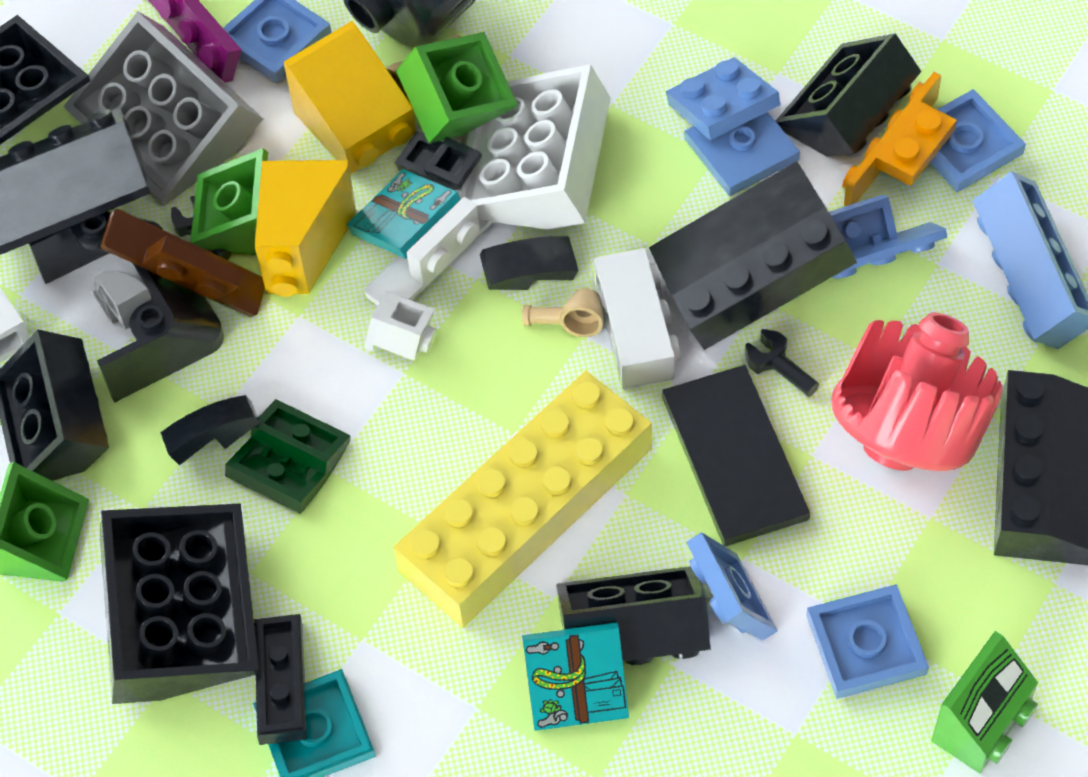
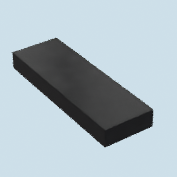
[254,614,308,745]

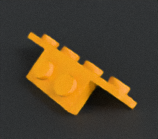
[842,72,957,206]

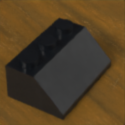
[775,33,922,157]
[0,329,109,481]
[556,566,711,665]

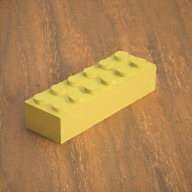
[393,370,652,628]

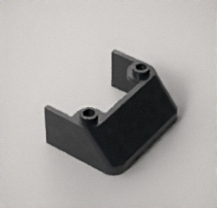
[29,211,224,403]

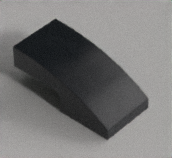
[395,130,482,189]
[479,236,579,290]
[160,395,260,466]

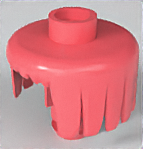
[831,312,1003,471]

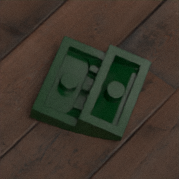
[225,399,351,514]

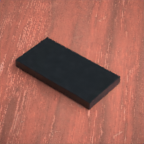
[662,365,810,546]

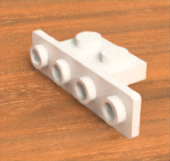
[364,197,493,305]

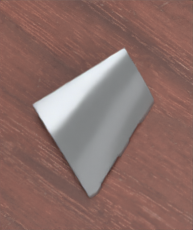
[92,271,152,330]

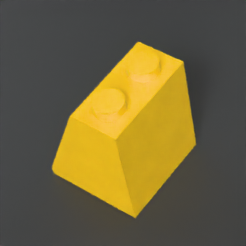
[284,21,416,174]
[255,160,357,297]

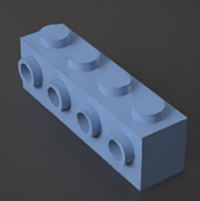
[972,171,1088,349]

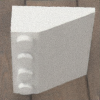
[455,64,611,229]

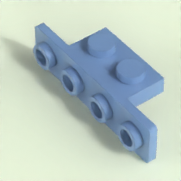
[829,194,947,279]

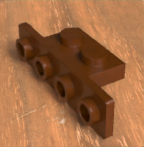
[101,209,265,317]

